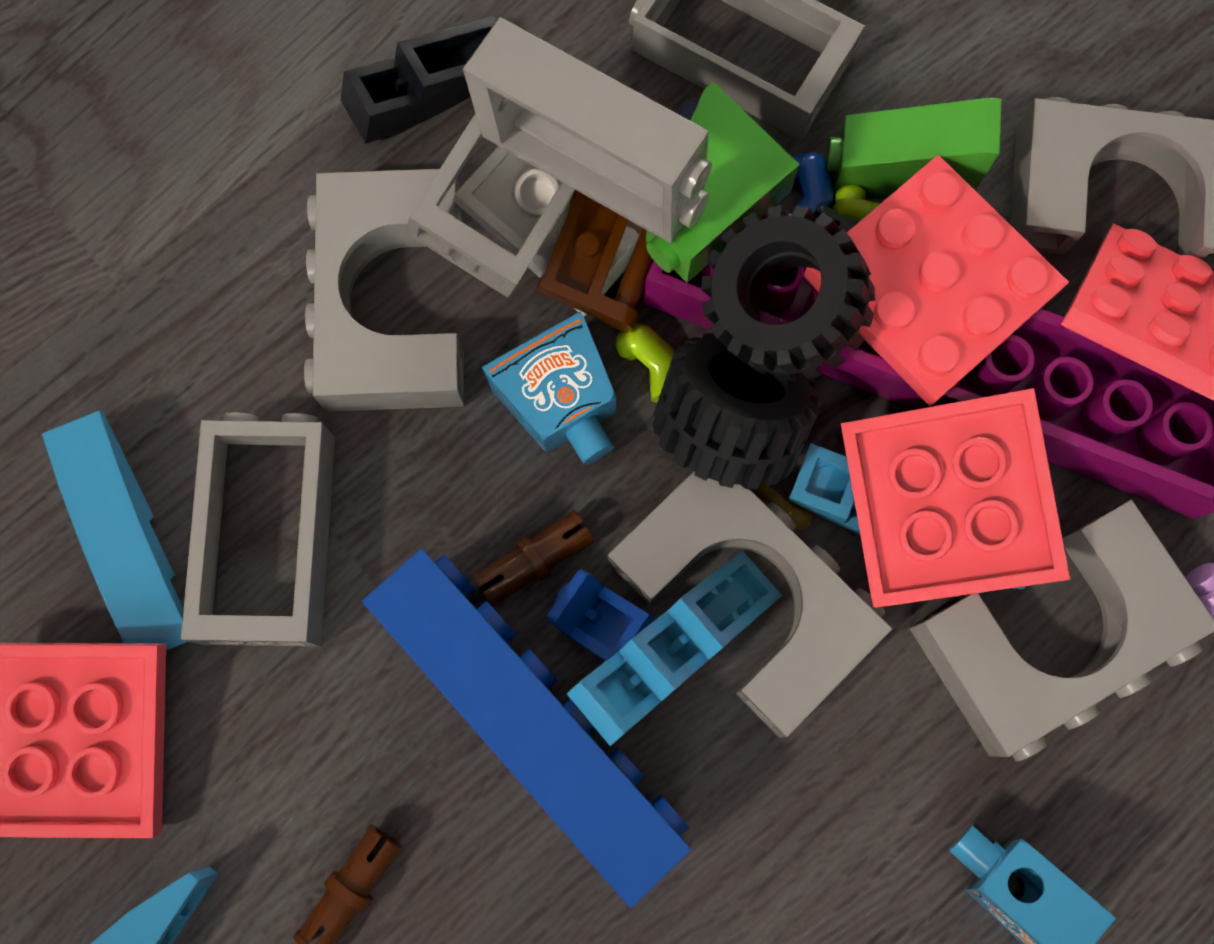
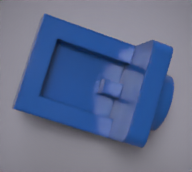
[547,569,655,662]

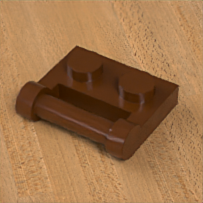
[535,190,654,332]

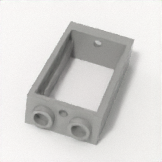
[629,0,865,141]
[463,17,712,244]
[406,113,575,298]
[181,412,335,647]

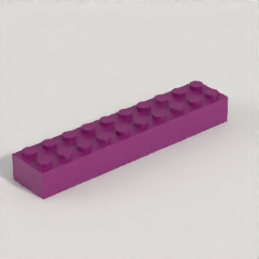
[644,212,1214,519]

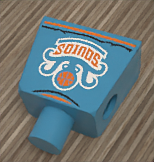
[482,312,616,465]
[949,822,1116,944]

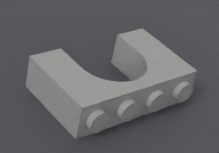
[1010,97,1214,271]
[304,169,464,412]
[608,471,892,738]
[909,499,1214,762]

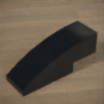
[340,15,498,144]

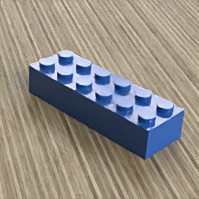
[361,548,691,909]

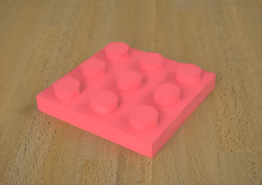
[803,155,1069,407]
[1061,223,1214,401]
[841,388,1070,608]
[0,643,166,838]

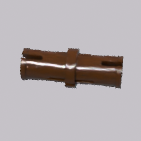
[472,510,594,607]
[293,824,403,944]

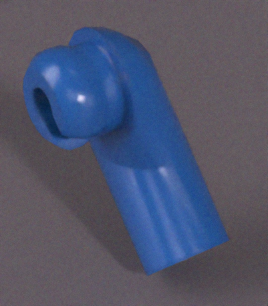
[791,152,834,214]

